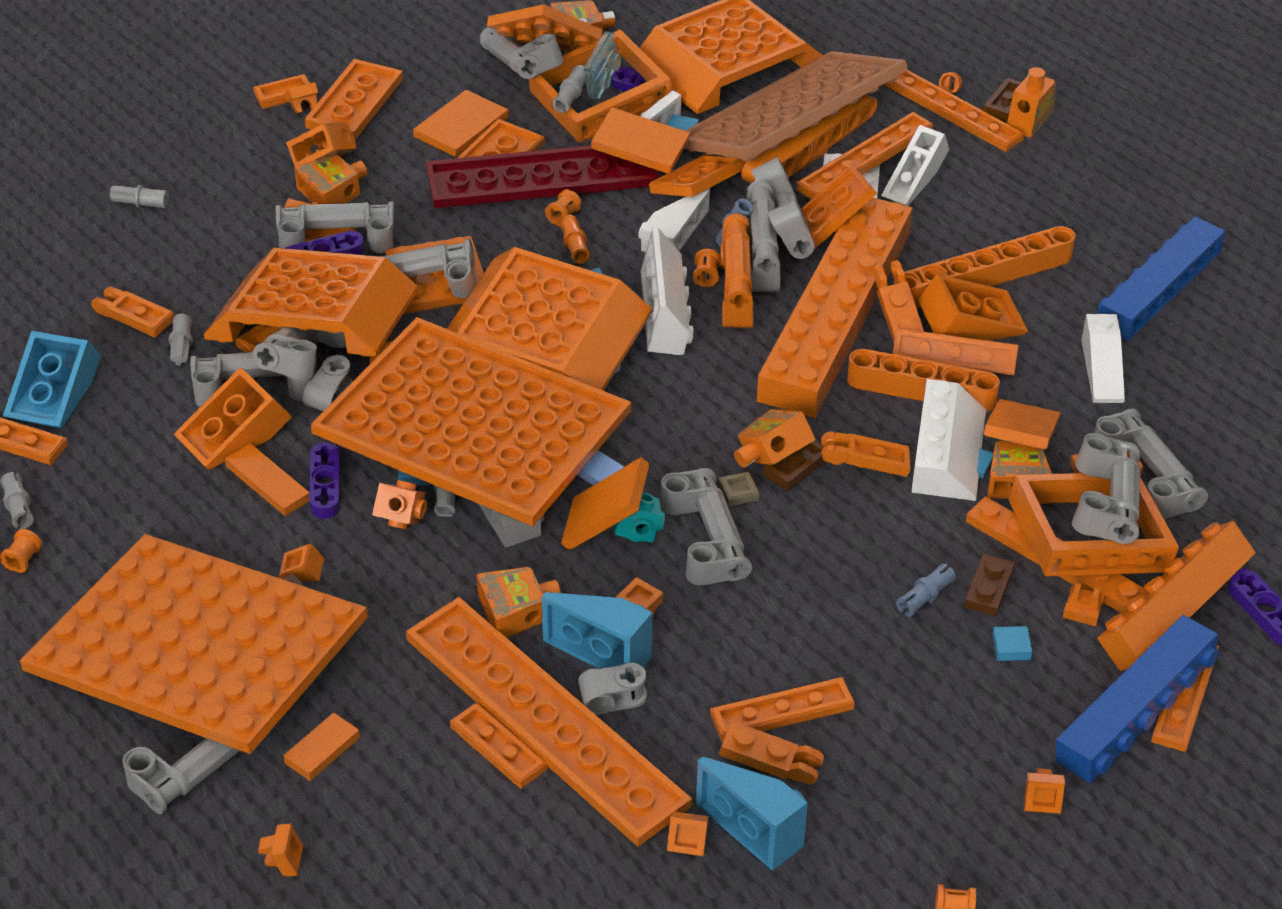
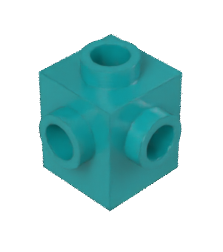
[613,493,665,543]

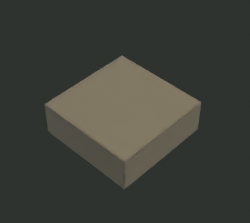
[718,471,759,507]

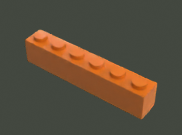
[1097,521,1256,671]

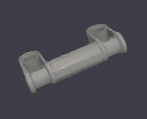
[480,27,564,79]
[752,157,815,259]
[747,180,780,292]
[276,201,394,253]
[380,239,477,298]
[253,327,346,380]
[191,352,317,407]
[1094,409,1208,520]
[1072,433,1141,544]
[659,468,752,585]
[122,738,240,814]

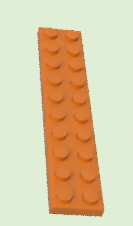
[406,597,692,847]

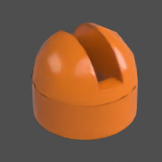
[939,72,963,94]

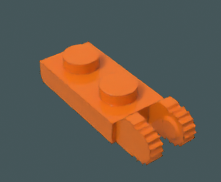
[873,260,924,343]
[91,286,174,338]
[821,431,911,477]
[719,720,824,785]

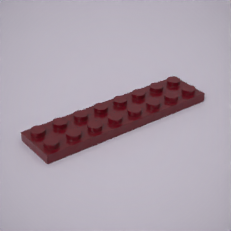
[426,145,659,208]

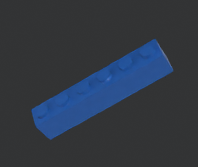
[1097,216,1225,341]
[1056,615,1219,783]

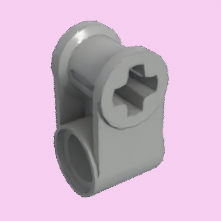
[303,355,352,411]
[578,663,647,715]

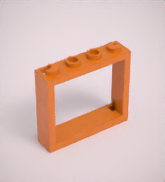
[527,29,672,143]
[1009,473,1179,576]

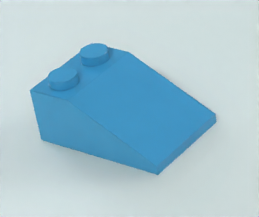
[3,331,101,429]
[542,592,652,681]
[696,757,808,871]

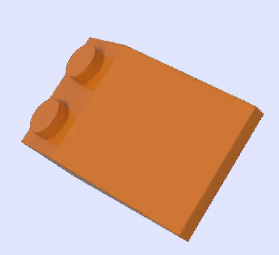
[918,274,1028,341]
[174,367,292,470]

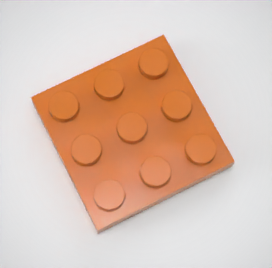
[487,4,602,49]
[385,236,484,314]

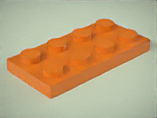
[304,59,403,140]

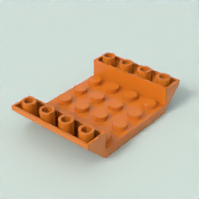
[640,0,823,114]
[447,247,653,391]
[204,248,418,357]

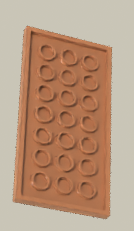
[684,51,908,161]

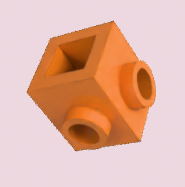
[372,480,427,529]

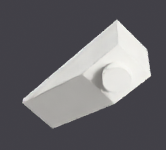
[881,125,949,206]
[638,189,710,252]
[1081,314,1125,403]

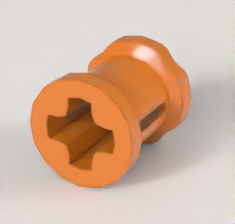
[545,189,581,226]
[693,249,721,287]
[0,529,43,573]
[935,884,976,909]

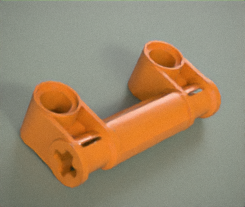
[720,213,753,328]

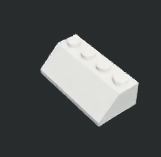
[640,227,693,355]
[911,379,986,501]

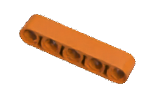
[847,349,1000,412]

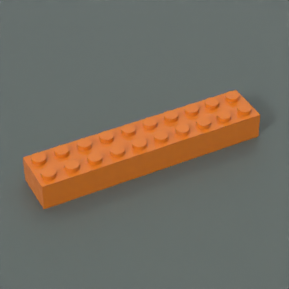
[757,197,913,418]

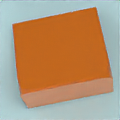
[278,543,324,582]

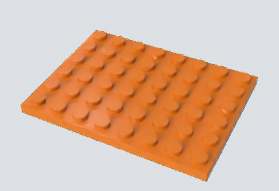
[311,317,631,527]
[20,534,368,754]

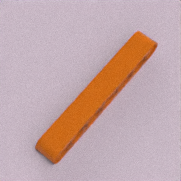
[741,94,877,183]
[894,226,1076,309]

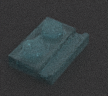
[584,31,621,100]

